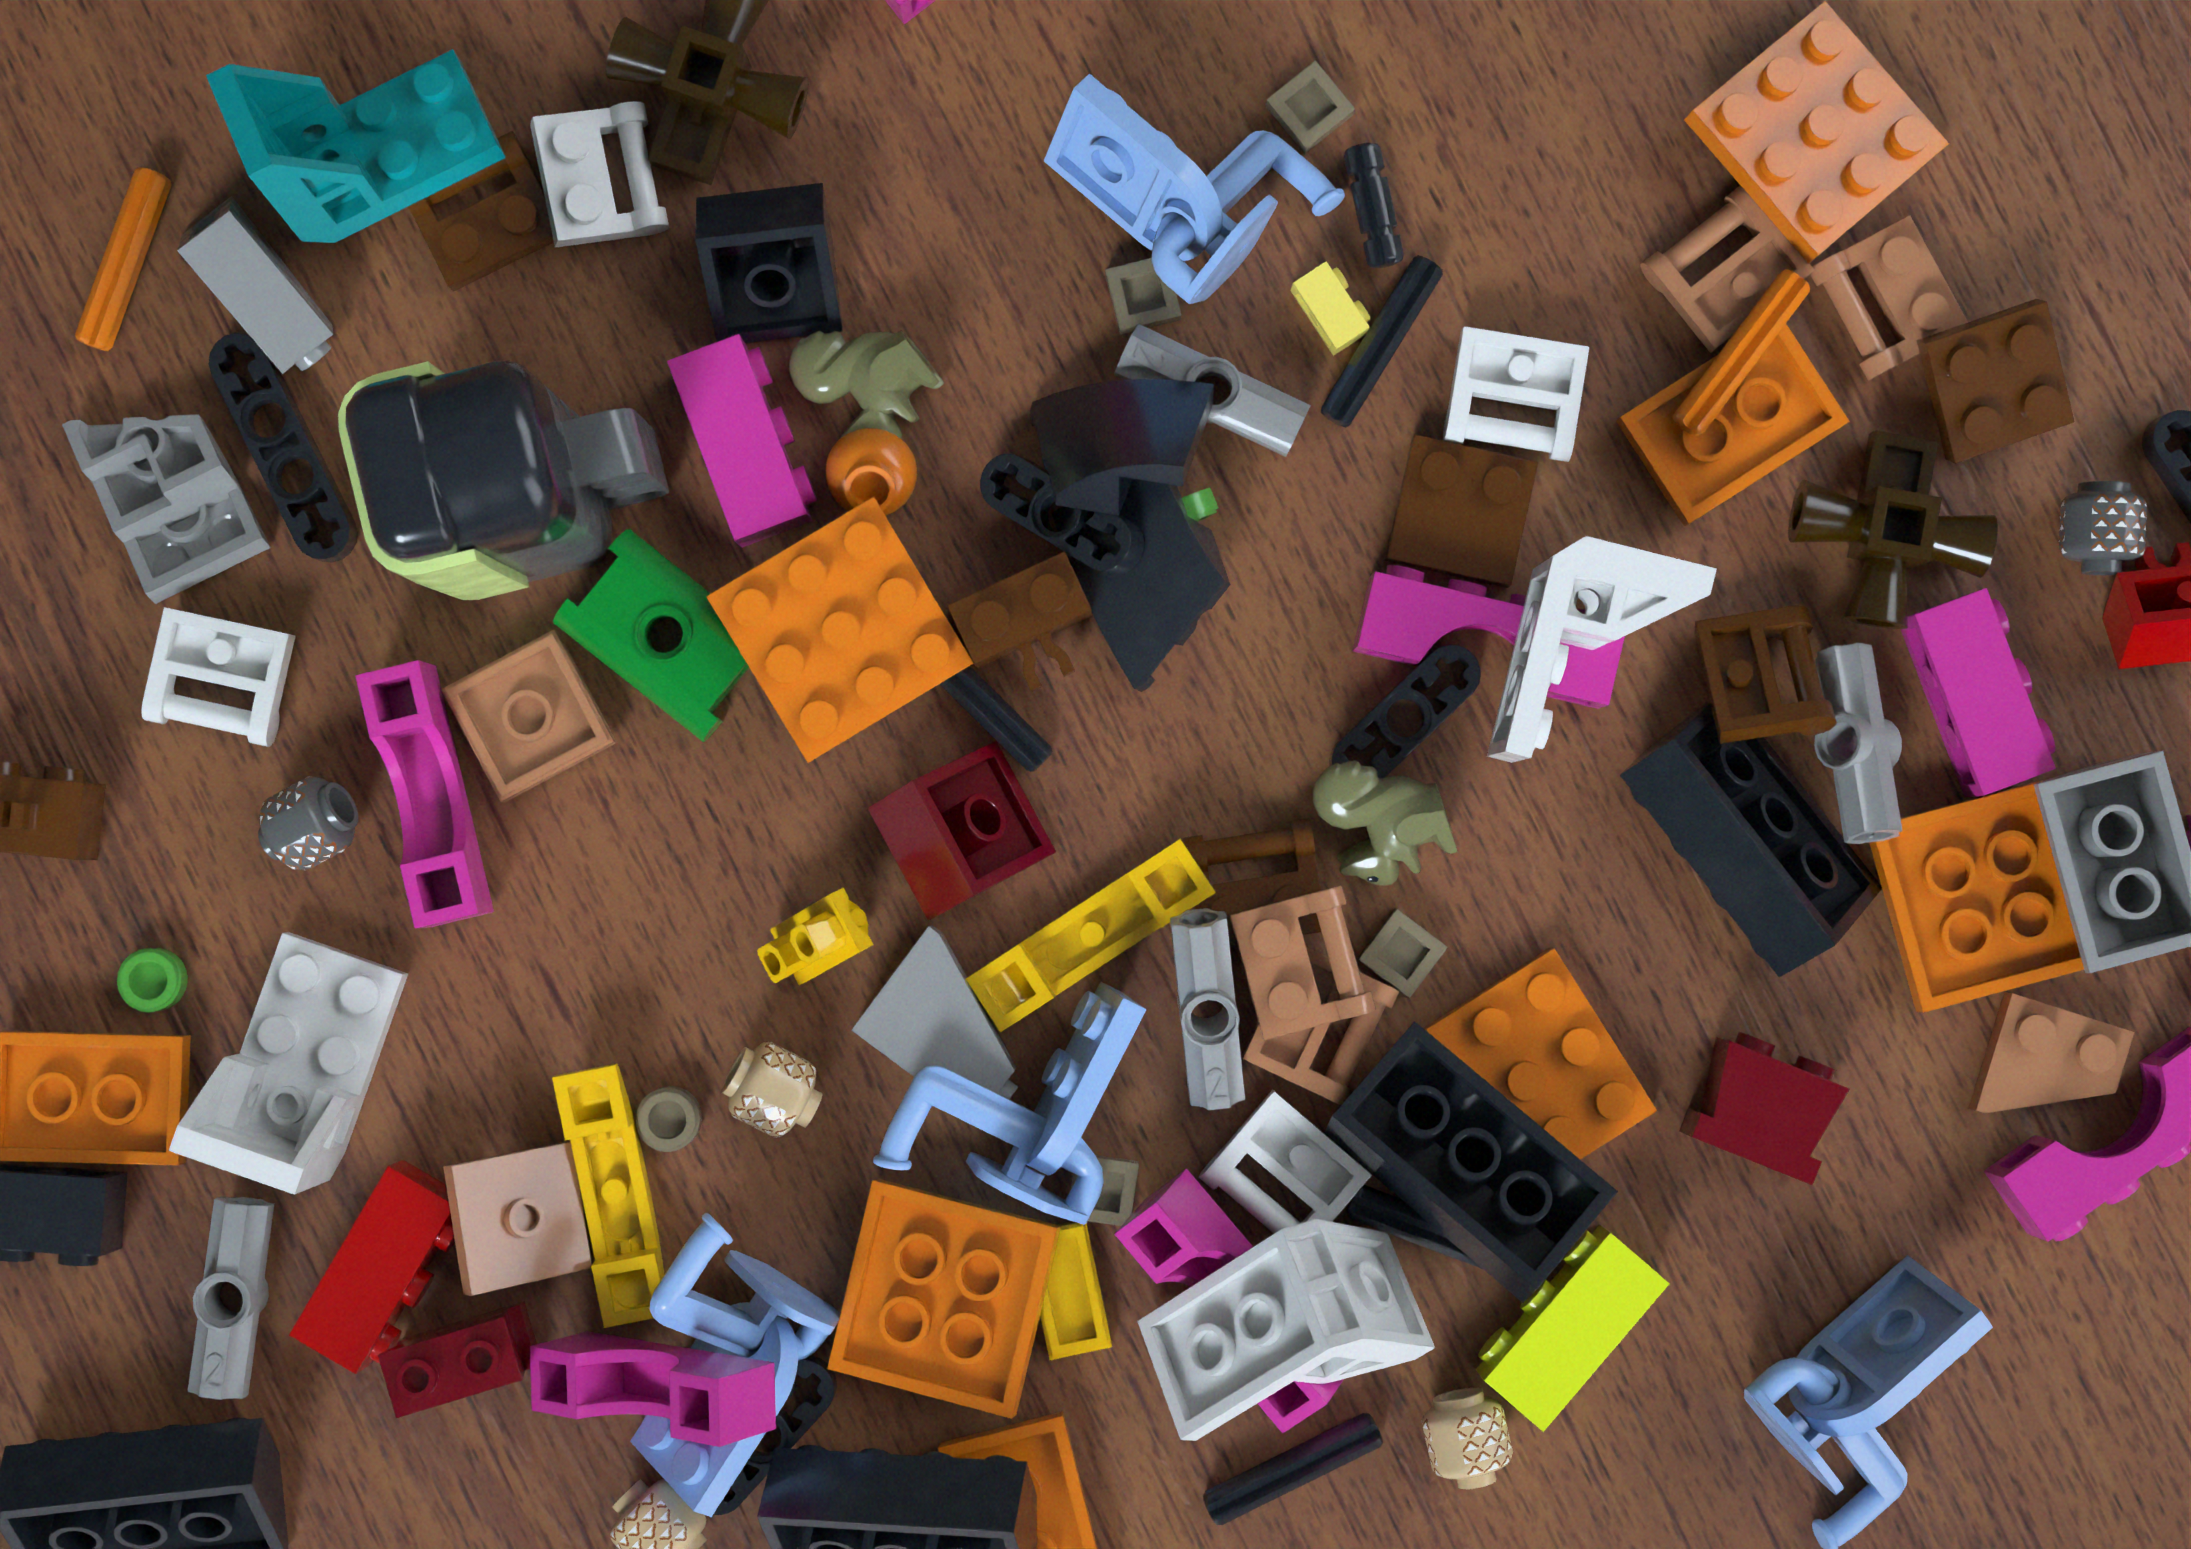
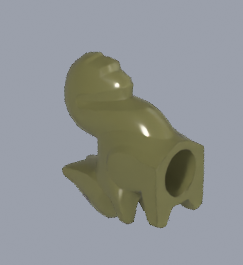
[789,330,944,439]
[1313,761,1458,886]

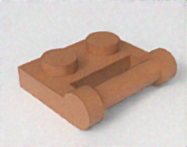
[1640,185,1815,353]
[1810,215,1968,381]
[1229,885,1376,1041]
[1242,947,1400,1105]

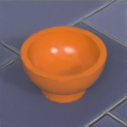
[825,428,917,516]

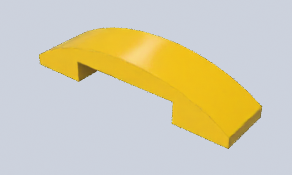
[966,838,1216,1033]
[552,1063,665,1328]

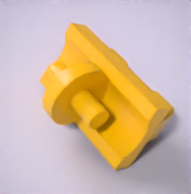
[757,888,874,986]

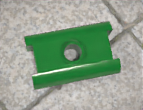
[553,529,749,742]

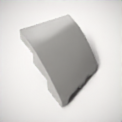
[62,414,271,604]

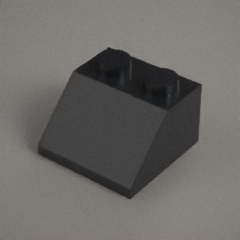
[695,183,843,343]

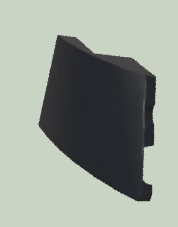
[1030,379,1214,516]
[1052,479,1230,692]

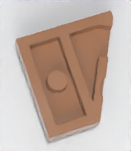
[1969,992,2135,1113]

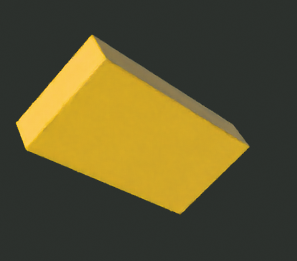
[1040,1221,1112,1360]

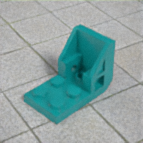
[206,49,506,243]

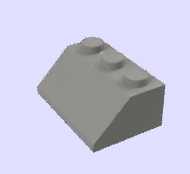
[2033,751,2191,973]

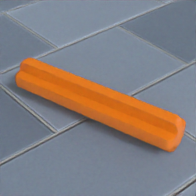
[75,167,171,351]
[1673,269,1810,437]

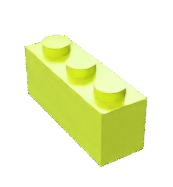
[1476,1225,1670,1432]

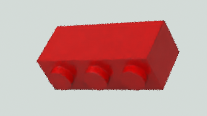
[289,1160,455,1374]

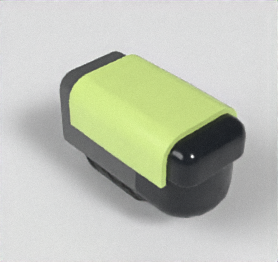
[338,360,669,600]

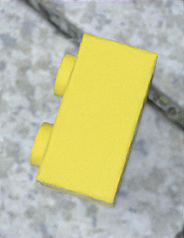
[1290,261,1370,356]

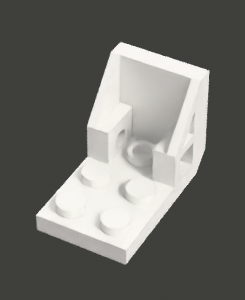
[1487,536,1717,763]
[169,932,408,1195]
[1137,1219,1435,1441]

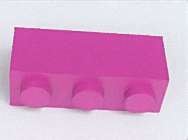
[667,334,817,548]
[1900,588,2056,797]

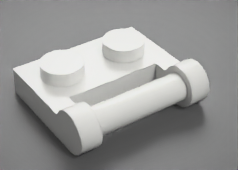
[530,101,670,248]
[1443,326,1589,462]
[142,607,295,747]
[1198,1089,1372,1234]

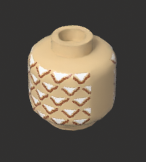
[721,1042,822,1138]
[1422,1388,1513,1489]
[610,1479,707,1549]

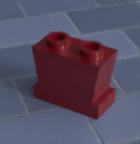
[1679,1032,1850,1185]
[378,1301,537,1418]

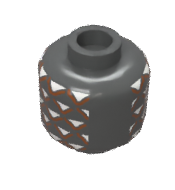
[2059,481,2147,576]
[258,776,359,870]

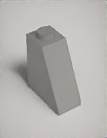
[177,196,333,374]
[852,925,1018,1099]

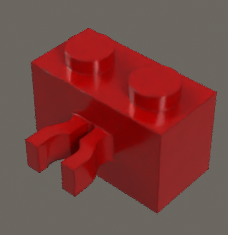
[2102,542,2191,669]

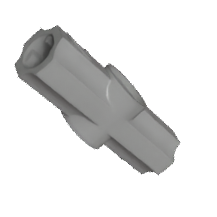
[1114,324,1311,457]
[1815,643,1902,844]
[1170,908,1245,1110]
[188,1197,275,1400]

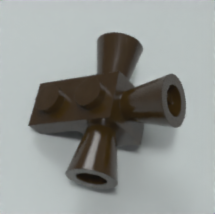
[606,0,809,185]
[1788,430,1998,629]

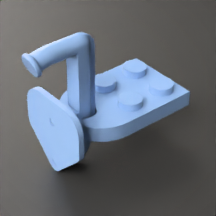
[1044,74,1345,304]
[873,981,1146,1225]
[630,1213,840,1517]
[1744,1255,1993,1549]

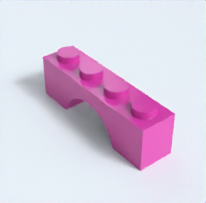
[1352,565,1625,709]
[355,660,494,928]
[1984,1026,2191,1242]
[1114,1168,1344,1433]
[530,1331,776,1447]

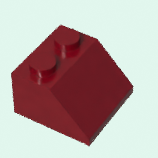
[868,741,1056,921]

